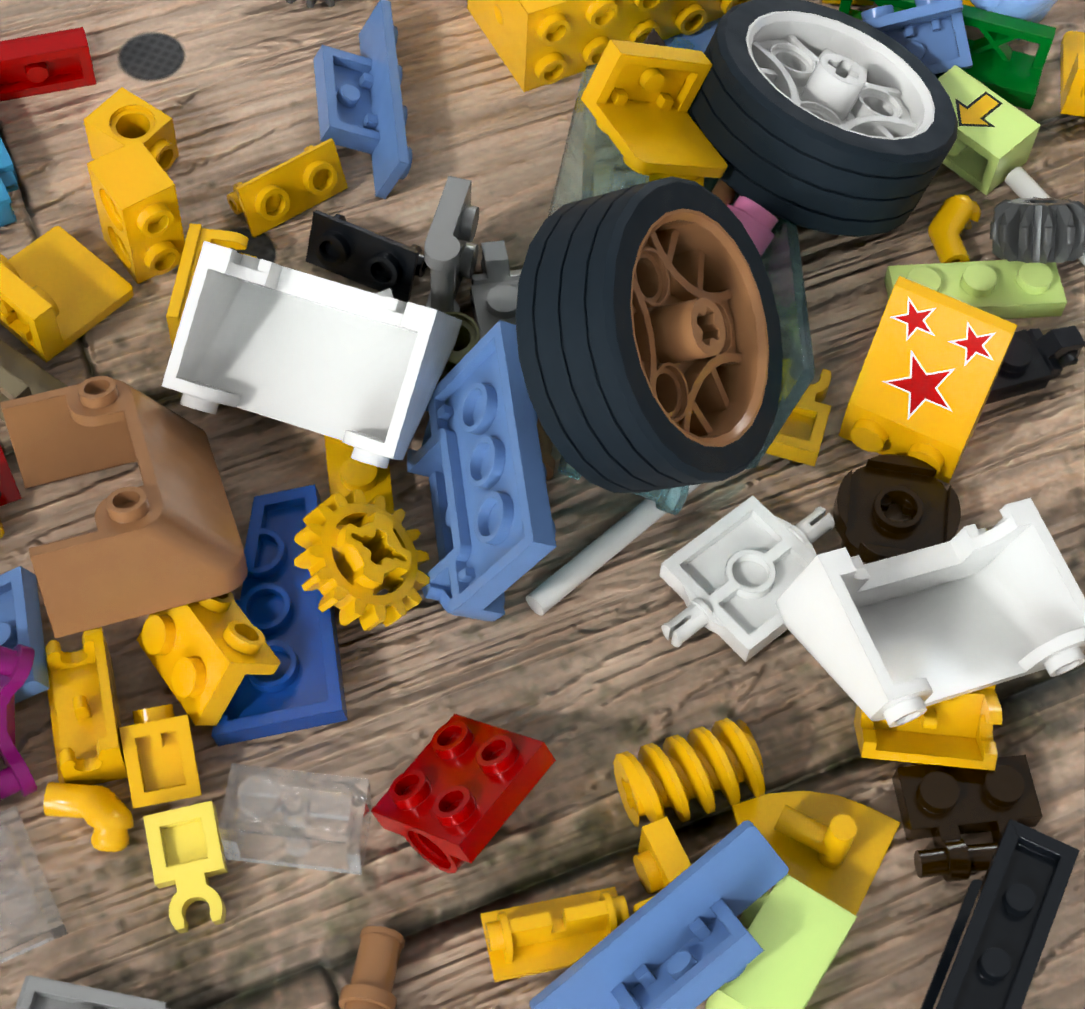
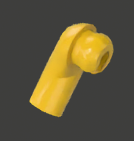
[928,194,981,263]
[43,782,134,852]

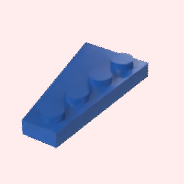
[211,484,348,746]

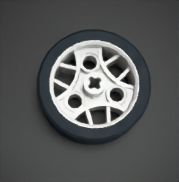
[687,0,958,237]

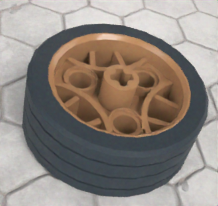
[515,176,783,493]

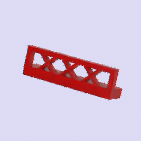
[0,27,96,102]

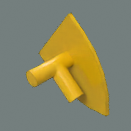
[732,791,901,915]

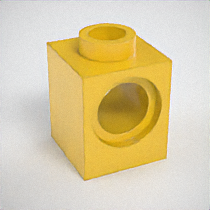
[83,87,179,172]

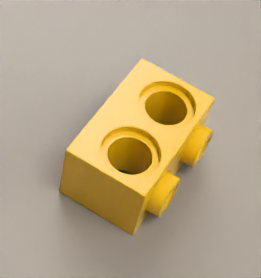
[87,139,185,284]

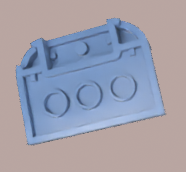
[407,320,556,622]

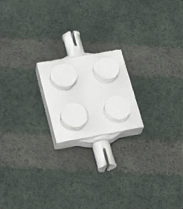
[659,495,835,662]

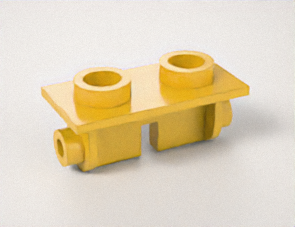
[227,138,348,238]
[480,887,629,982]

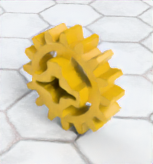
[294,489,430,631]

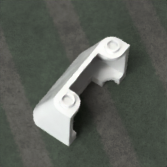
[161,241,462,469]
[775,498,1085,728]

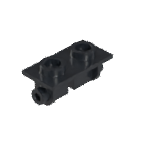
[306,210,428,302]

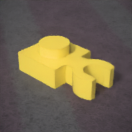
[143,801,228,934]

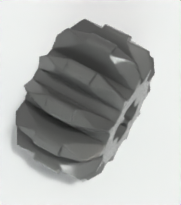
[990,197,1085,264]

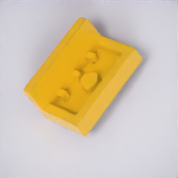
[136,592,281,726]

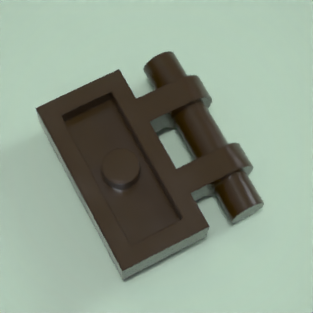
[892,755,1042,882]

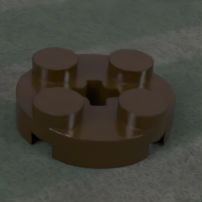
[833,454,961,564]

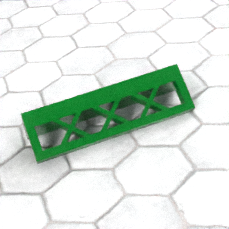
[839,0,1056,110]

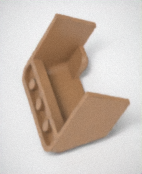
[0,376,248,639]

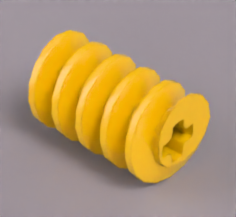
[613,718,765,827]

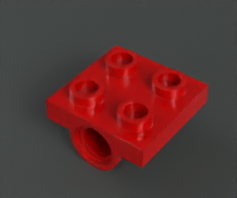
[371,714,556,874]

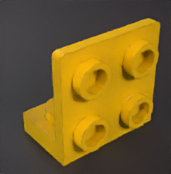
[0,226,134,363]

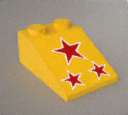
[838,276,1018,484]

